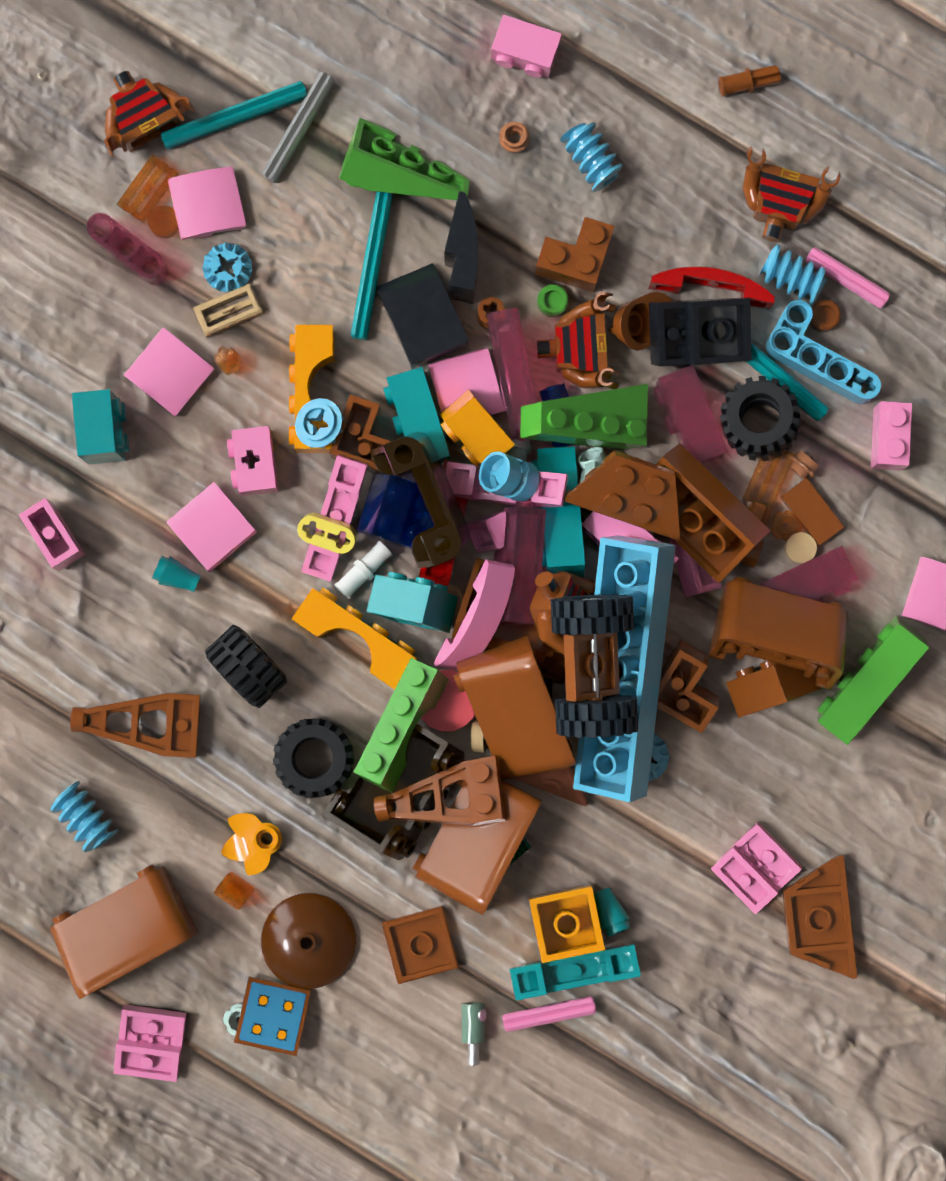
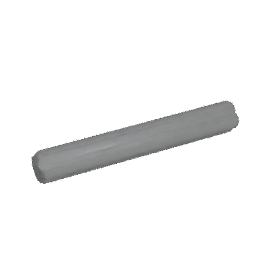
[262,72,334,183]

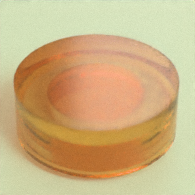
[148,206,179,238]

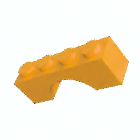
[289,325,335,453]
[292,587,418,690]

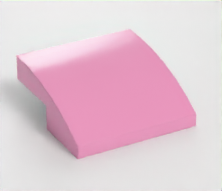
[168,166,246,240]
[124,328,214,416]
[428,348,505,422]
[166,482,257,573]
[902,557,946,631]
[711,822,802,914]
[113,1004,187,1082]

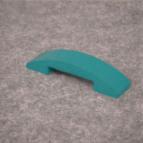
[509,944,641,1001]

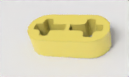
[297,513,357,554]

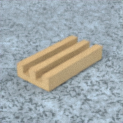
[193,283,263,338]

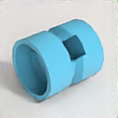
[479,451,539,502]

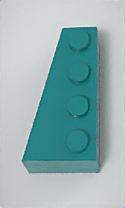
[531,446,585,577]

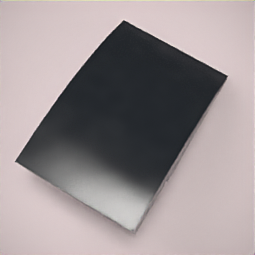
[444,191,478,304]
[376,263,469,370]
[649,298,752,367]

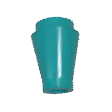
[152,555,201,593]
[594,887,631,937]

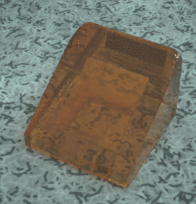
[214,872,255,910]

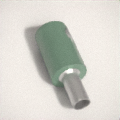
[461,1002,487,1065]

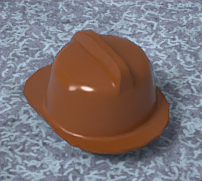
[608,291,672,351]

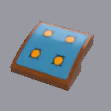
[234,976,311,1056]

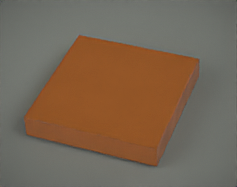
[382,905,459,984]

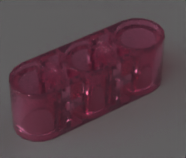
[87,213,168,285]

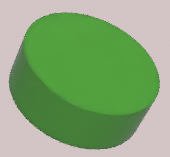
[537,285,568,317]

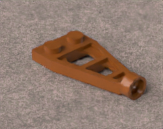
[70,693,201,758]
[374,756,506,826]

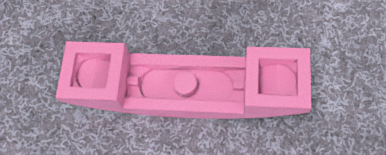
[301,454,368,582]
[446,462,568,507]
[434,559,515,670]

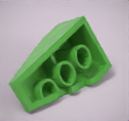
[339,118,470,200]

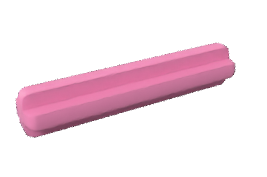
[805,247,890,308]
[502,996,596,1032]

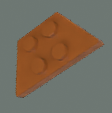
[564,450,680,540]
[782,855,857,979]

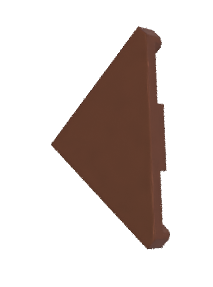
[514,766,589,806]

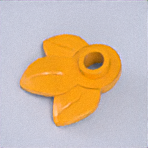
[221,813,283,876]

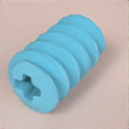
[560,122,623,192]
[758,244,828,306]
[50,781,119,852]

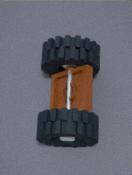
[550,594,638,738]

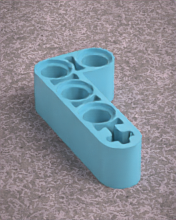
[766,300,881,404]

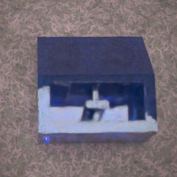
[356,473,434,549]

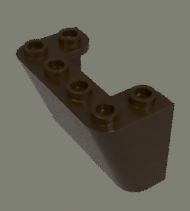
[369,432,470,568]
[322,723,466,860]

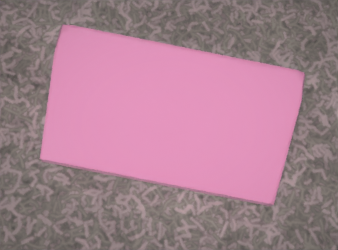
[467,511,506,553]
[669,538,722,597]

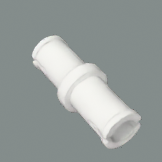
[334,541,393,599]

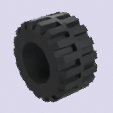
[720,376,801,461]
[205,625,287,708]
[273,718,354,798]

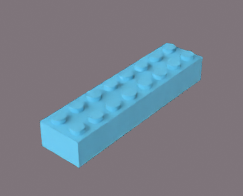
[573,535,676,802]

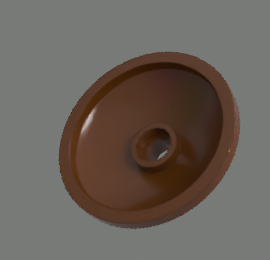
[261,893,356,989]

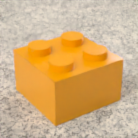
[440,389,515,467]
[528,884,605,963]

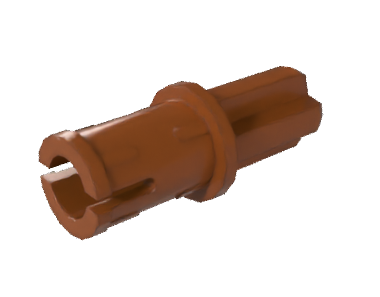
[718,65,781,97]

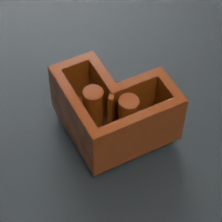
[535,217,614,293]
[329,394,391,478]
[657,639,719,733]
[726,661,822,718]

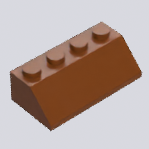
[656,443,771,583]

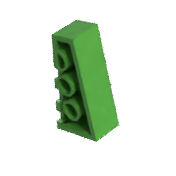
[520,384,648,450]
[817,616,929,745]

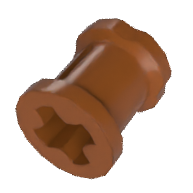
[477,297,505,331]

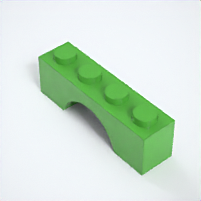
[354,658,449,793]

